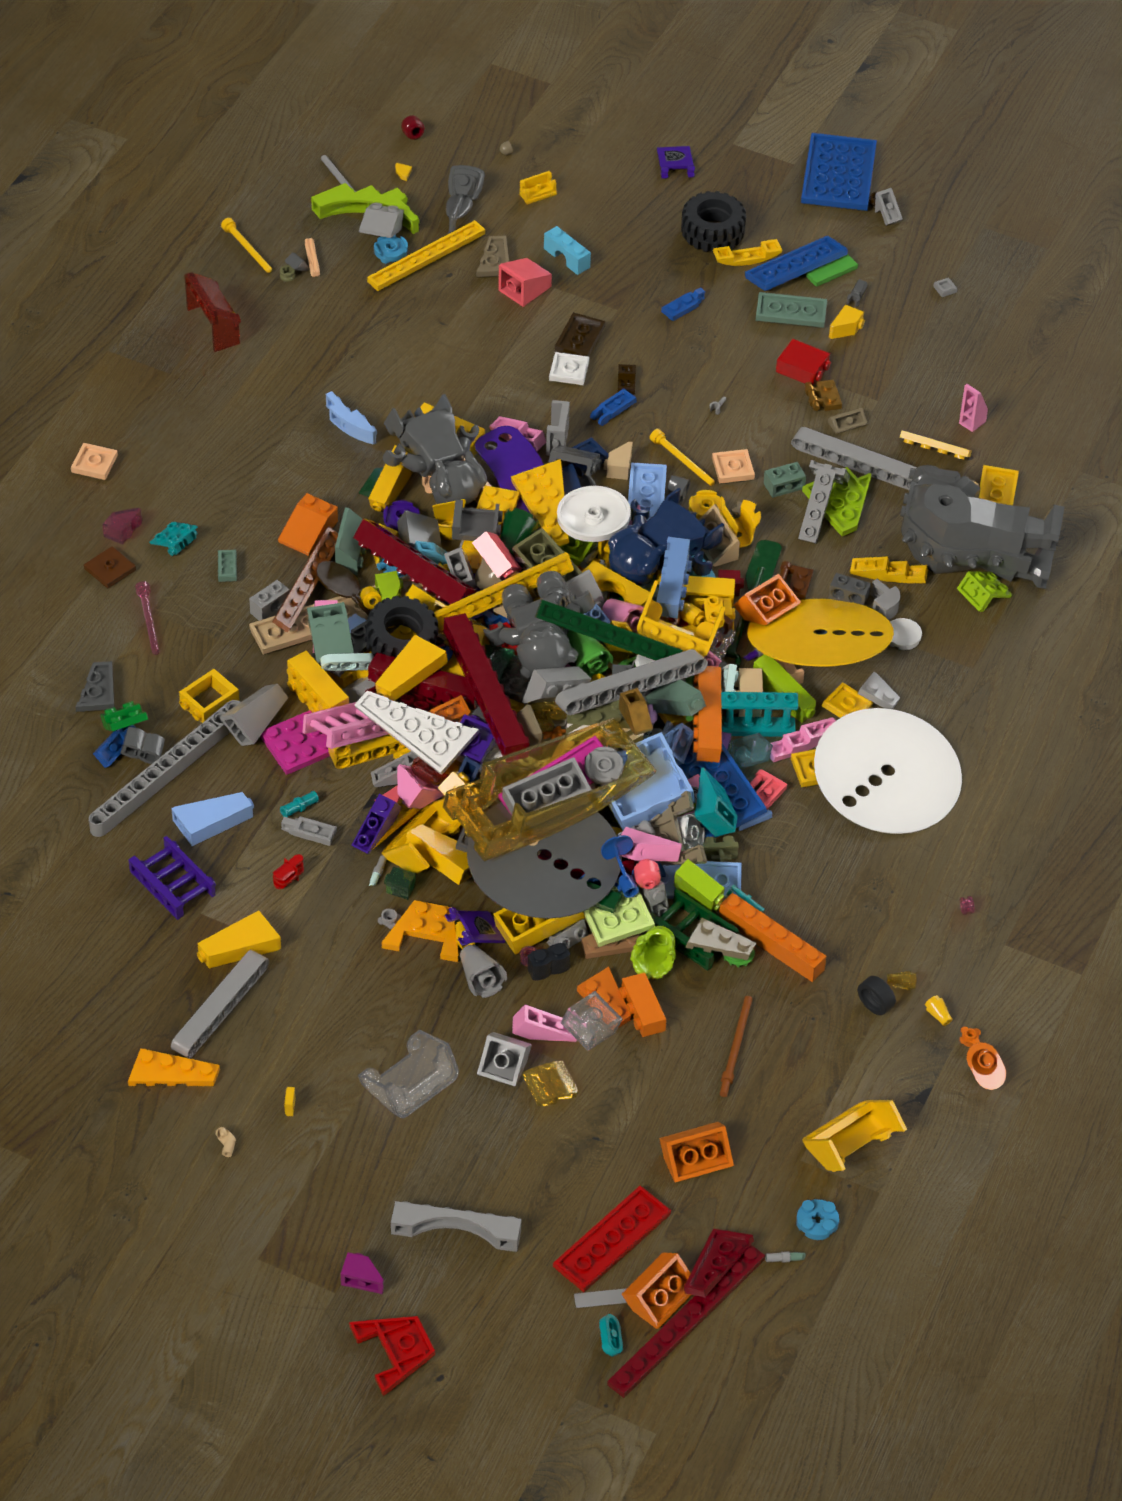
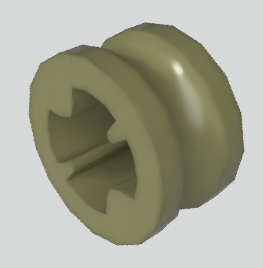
[280,265,295,282]

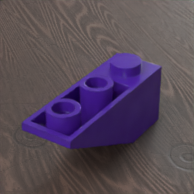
[351,794,402,854]

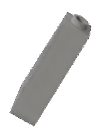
[220,684,288,746]

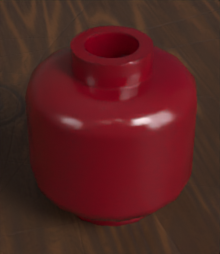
[401,115,425,140]

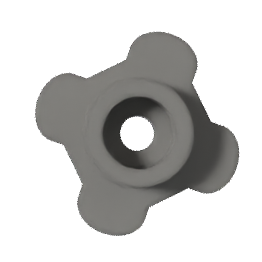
[378,909,401,929]

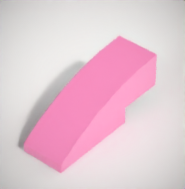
[489,416,546,452]

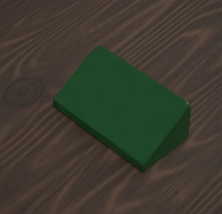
[359,467,384,497]

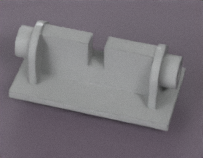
[547,919,589,949]

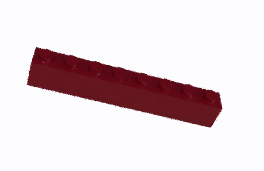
[353,518,477,605]

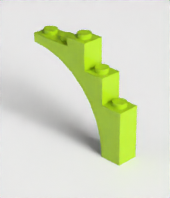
[311,183,420,234]

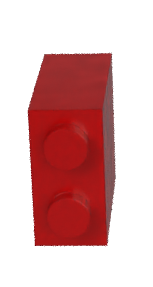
[776,339,831,386]

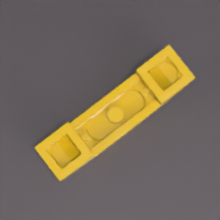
[713,239,782,266]

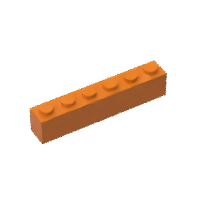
[693,666,722,763]
[719,892,827,982]

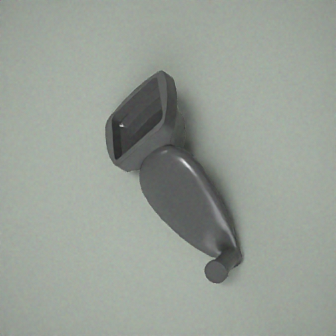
[446,165,485,234]

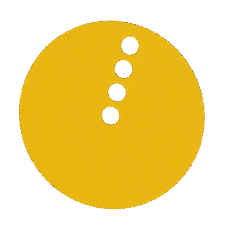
[747,599,894,667]

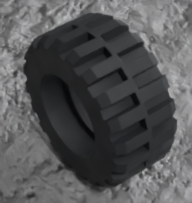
[681,191,746,253]
[364,596,439,658]

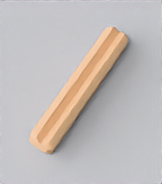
[305,238,320,277]

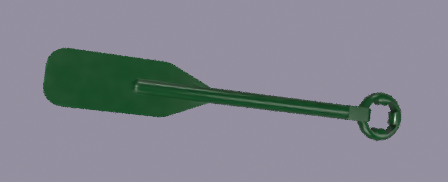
[718,540,782,669]

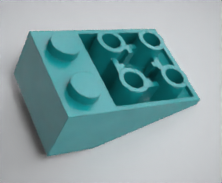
[695,767,737,837]

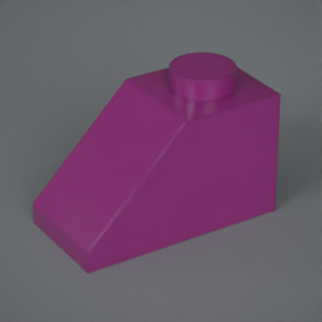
[341,1252,384,1294]

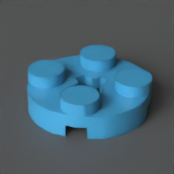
[374,235,408,264]
[796,1199,839,1240]

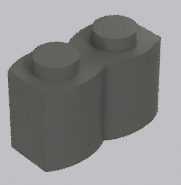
[121,727,165,764]

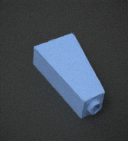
[172,792,254,846]

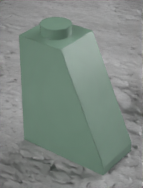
[645,679,706,716]

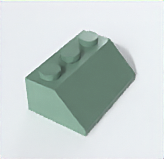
[335,507,367,575]

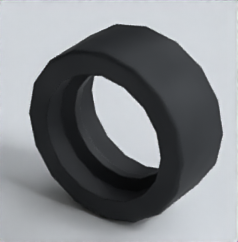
[857,975,896,1015]

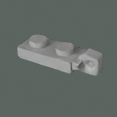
[281,816,337,846]

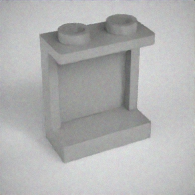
[546,400,570,456]

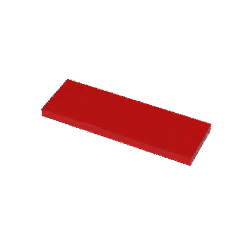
[553,1185,671,1292]

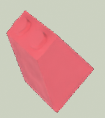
[499,258,552,307]

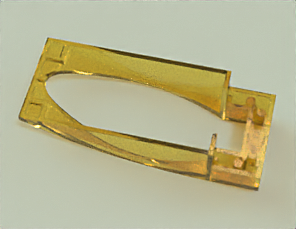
[443,718,656,861]

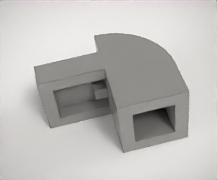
[870,579,900,620]

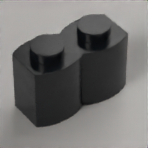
[527,943,570,981]

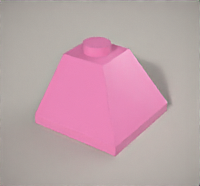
[397,764,444,809]

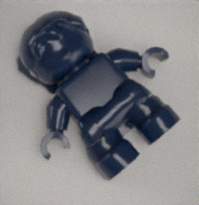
[608,488,724,586]

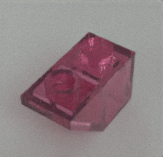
[103,508,143,545]

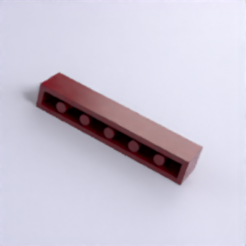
[368,652,478,710]

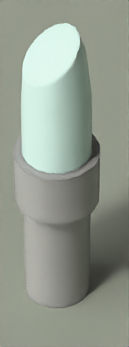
[369,855,387,886]

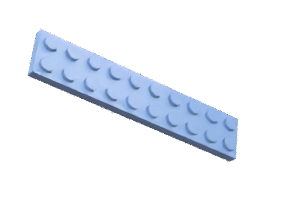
[627,462,667,601]

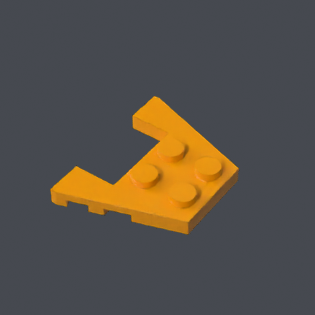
[382,900,459,962]

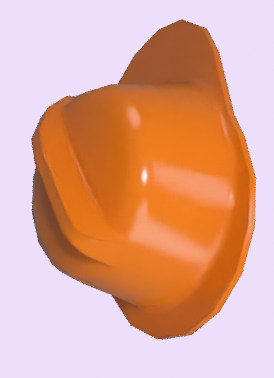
[967,1042,1006,1090]

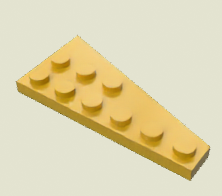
[511,459,569,547]

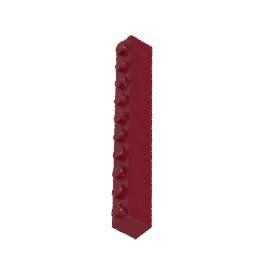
[443,613,530,761]

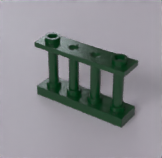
[650,888,739,971]

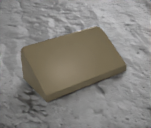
[828,408,868,434]

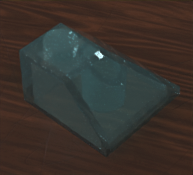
[727,733,773,769]

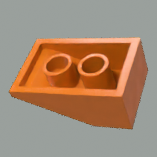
[278,493,338,556]

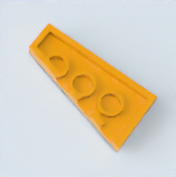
[128,1048,220,1086]

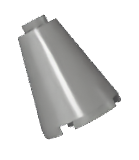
[460,945,507,998]

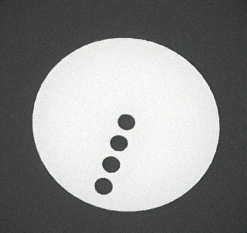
[814,708,962,834]

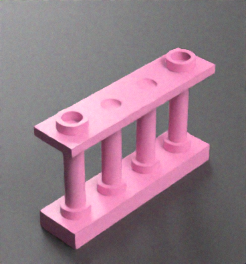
[303,702,389,749]

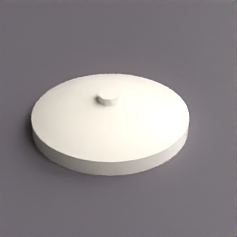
[557,486,631,542]

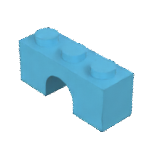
[544,226,591,275]

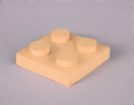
[71,443,118,480]
[712,449,755,484]

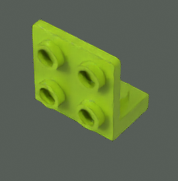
[957,571,1012,612]

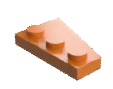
[577,966,631,1030]

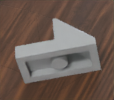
[875,188,903,225]

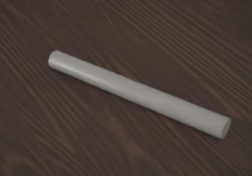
[321,155,356,192]

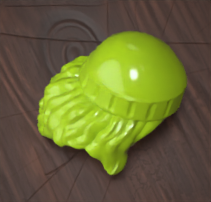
[630,926,676,980]

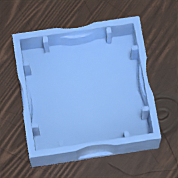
[598,732,695,831]

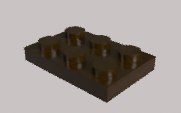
[555,312,605,357]

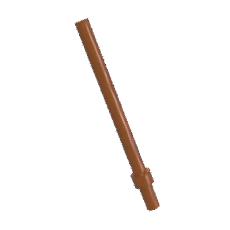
[719,996,752,1097]

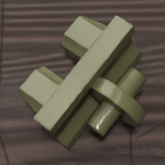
[703,836,739,862]

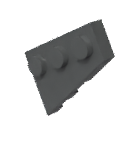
[76,661,114,712]

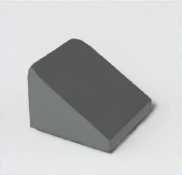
[285,252,309,271]

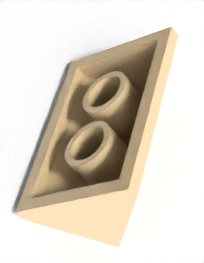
[699,504,740,567]

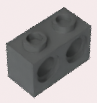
[829,573,871,606]

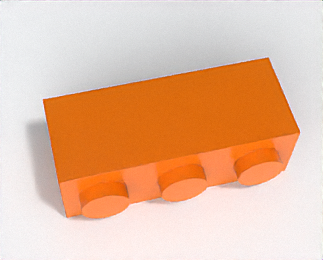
[619,972,666,1037]

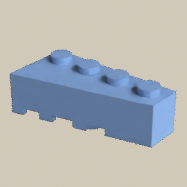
[656,537,692,618]

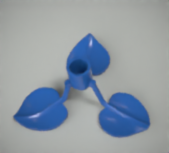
[578,835,666,898]

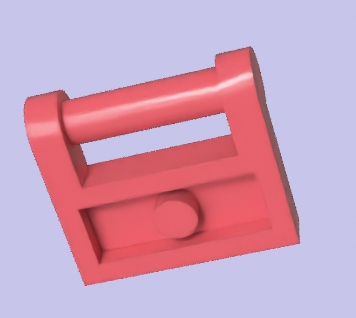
[750,769,787,810]

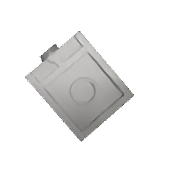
[798,460,850,544]

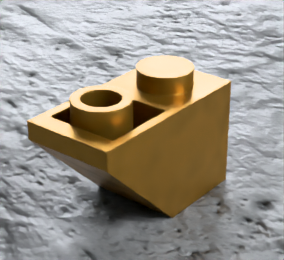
[619,688,653,735]

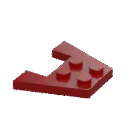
[349,1316,435,1396]

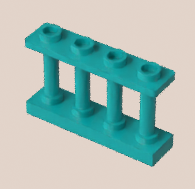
[721,692,798,737]

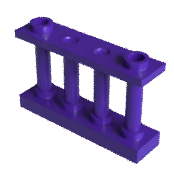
[128,836,216,920]

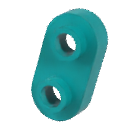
[599,1314,623,1357]

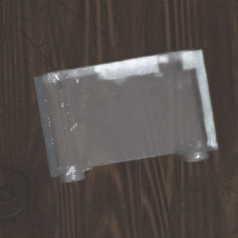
[358,1029,459,1118]

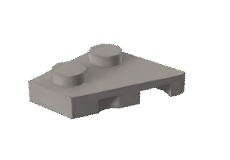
[858,672,900,709]

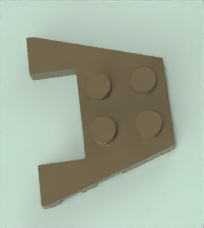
[649,791,707,866]

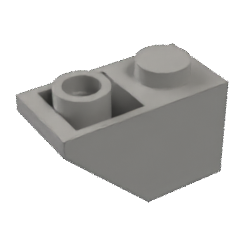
[637,881,669,916]

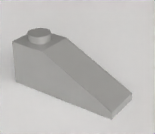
[371,751,434,787]

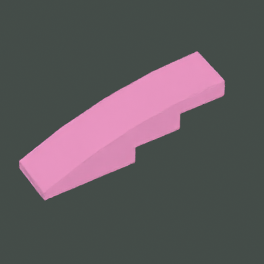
[764,717,836,763]

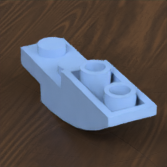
[326,391,377,444]

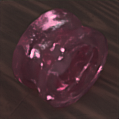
[959,896,975,915]
[520,946,537,966]

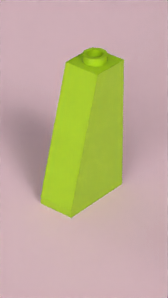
[753,654,816,723]

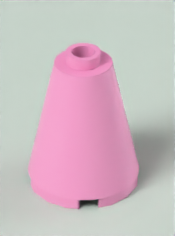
[602,599,644,633]

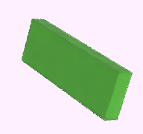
[806,255,858,287]

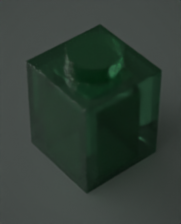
[384,866,416,900]

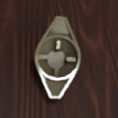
[475,557,502,590]

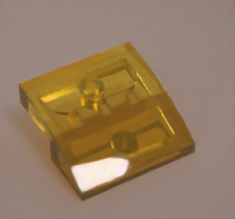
[522,1061,579,1106]

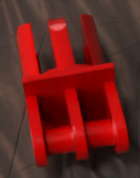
[273,854,304,889]

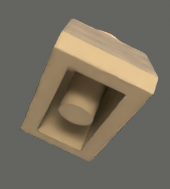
[604,442,633,480]

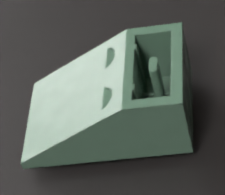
[307,602,354,664]

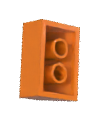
[733,574,801,626]
[659,1122,734,1183]
[622,1253,691,1329]

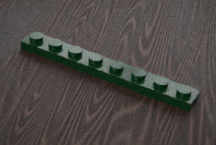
[535,599,683,661]

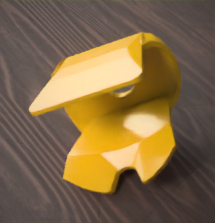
[432,499,466,540]
[722,500,761,548]

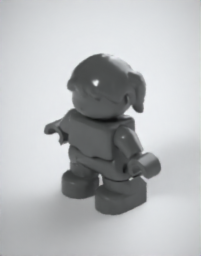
[383,394,487,506]
[483,571,595,678]

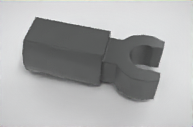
[847,279,867,306]

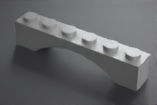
[391,1201,521,1252]

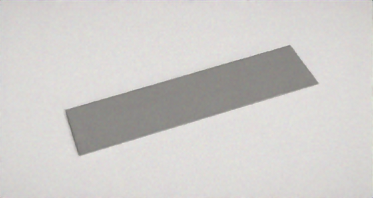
[574,1288,627,1308]

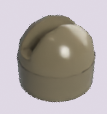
[500,140,513,155]

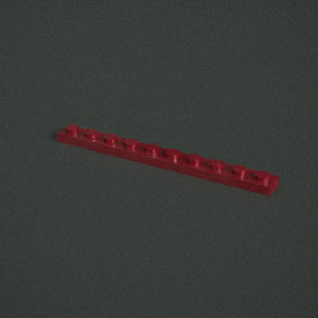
[607,1245,765,1398]

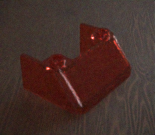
[184,272,241,352]

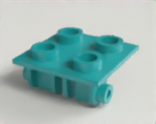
[149,522,198,556]

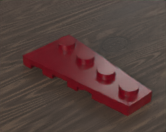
[684,1228,754,1297]

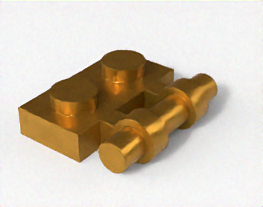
[805,380,842,411]

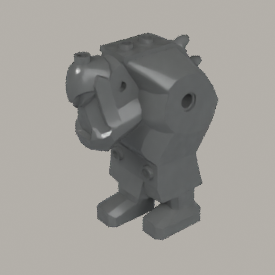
[900,465,1065,589]

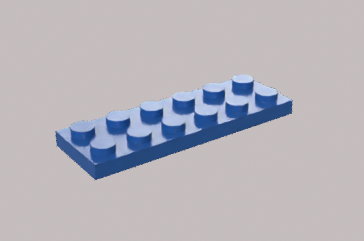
[745,235,848,291]

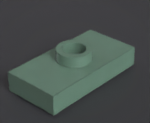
[218,550,237,582]

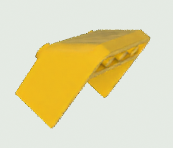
[637,580,726,657]
[381,794,470,874]
[802,1100,907,1172]

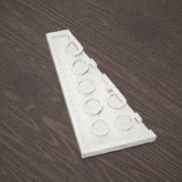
[355,691,480,775]

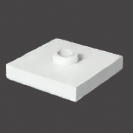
[549,352,590,385]

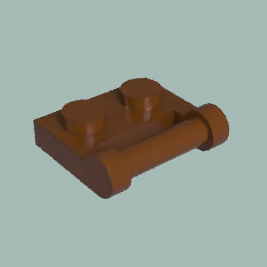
[780,561,814,600]

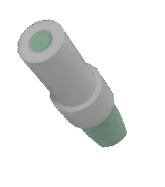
[765,1251,806,1262]

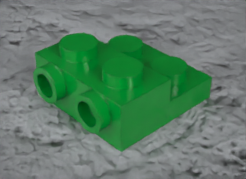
[100,701,148,731]

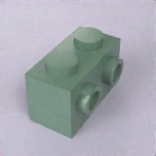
[764,462,806,498]

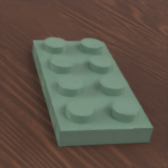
[755,292,827,328]

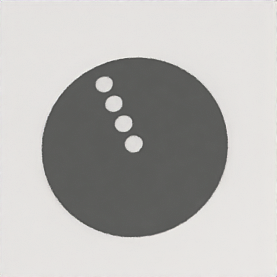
[467,802,622,918]

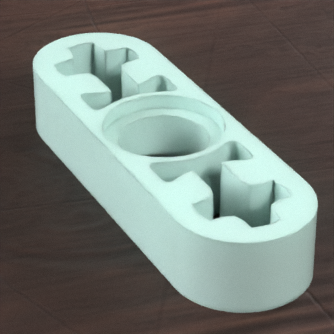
[320,653,374,671]

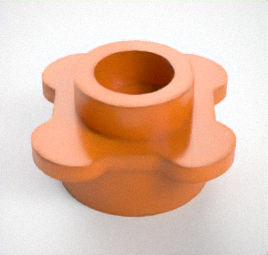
[960,1027,981,1047]

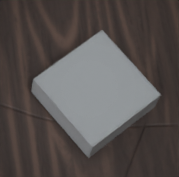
[933,278,957,297]

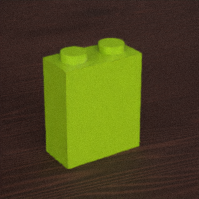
[673,859,725,912]

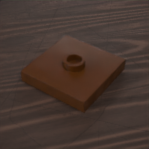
[84,546,136,589]

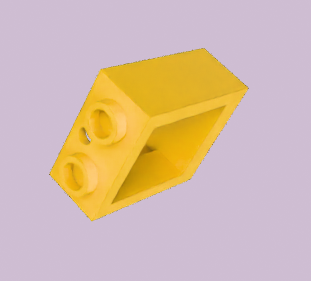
[179,669,239,723]

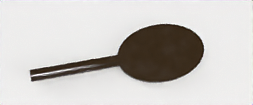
[316,561,389,631]

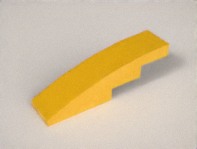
[850,557,928,583]

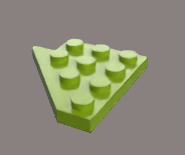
[802,467,872,537]

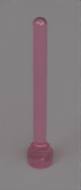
[135,581,159,655]

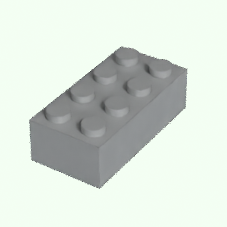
[502,757,592,830]

